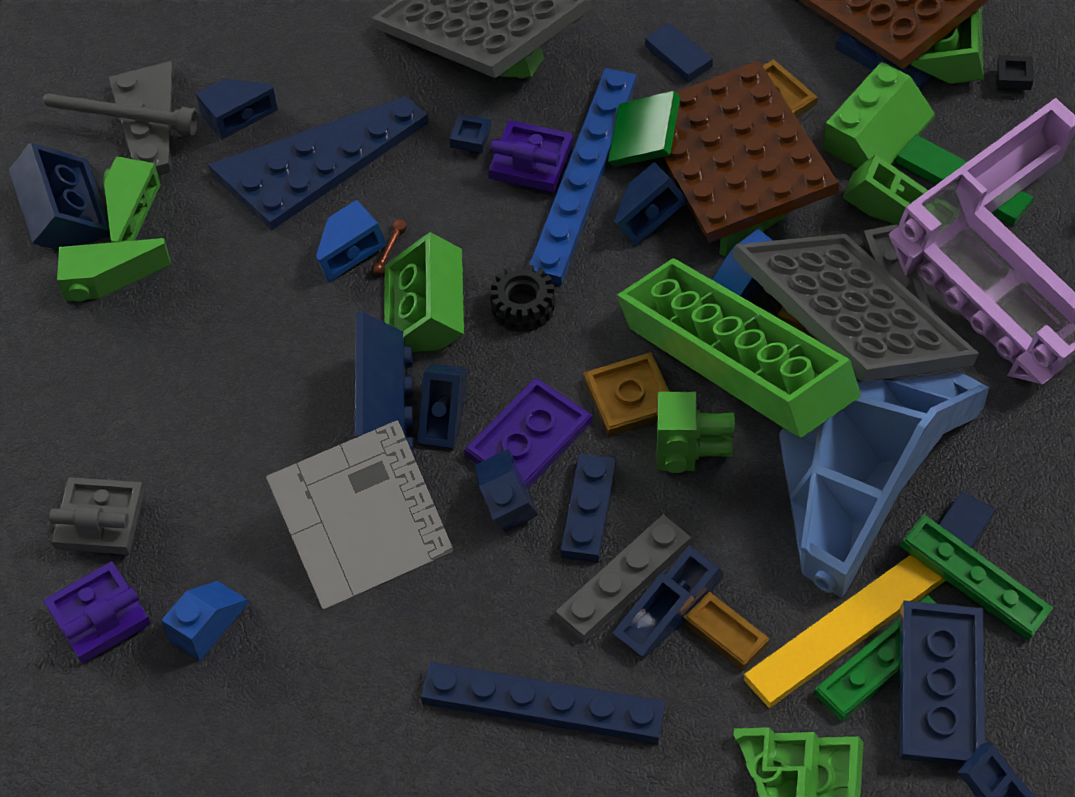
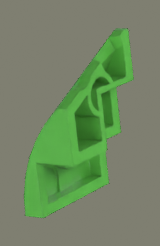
[734,727,863,797]

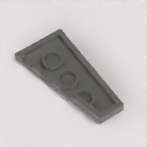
[109,61,174,175]

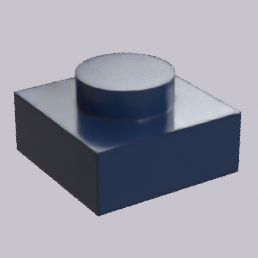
[449,114,492,153]

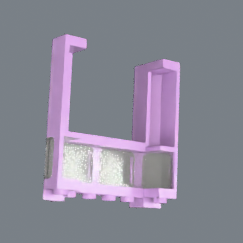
[888,98,1075,384]

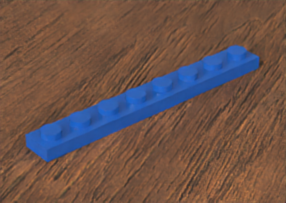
[530,68,637,285]

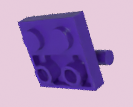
[488,120,573,193]
[43,561,151,664]

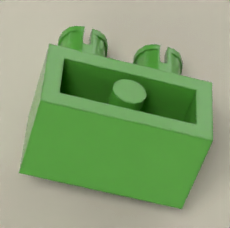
[657,392,735,473]

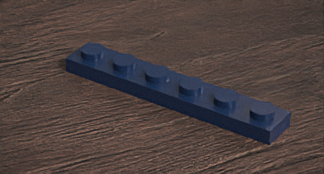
[421,662,665,744]

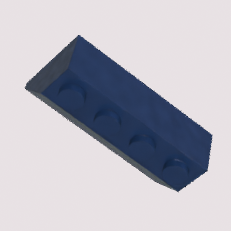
[355,312,414,456]

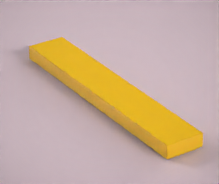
[744,555,946,709]

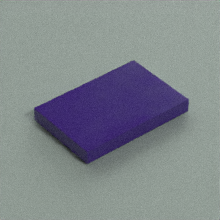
[464,377,592,489]

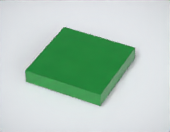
[608,91,680,167]

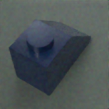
[196,79,278,140]
[614,162,687,246]
[417,364,468,448]
[475,448,539,532]

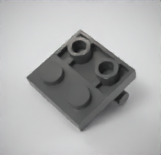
[49,477,145,555]

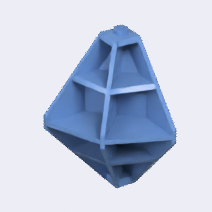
[779,370,989,598]

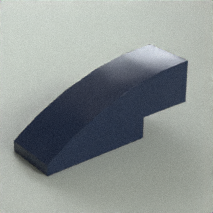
[613,545,724,658]

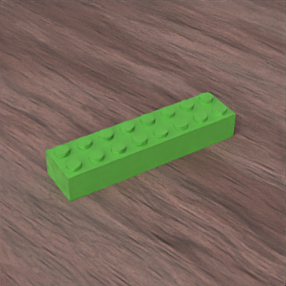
[617,258,861,439]

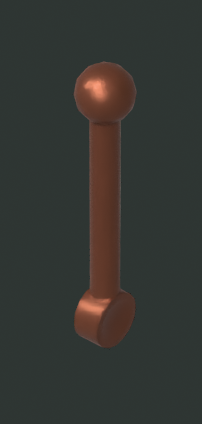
[371,219,407,276]

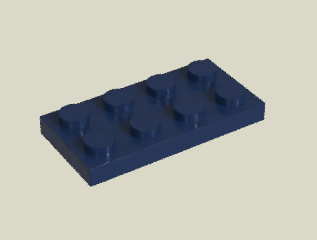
[899,600,985,766]

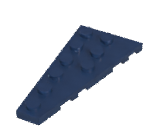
[208,96,428,230]

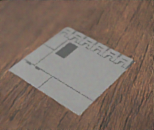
[266,421,454,609]

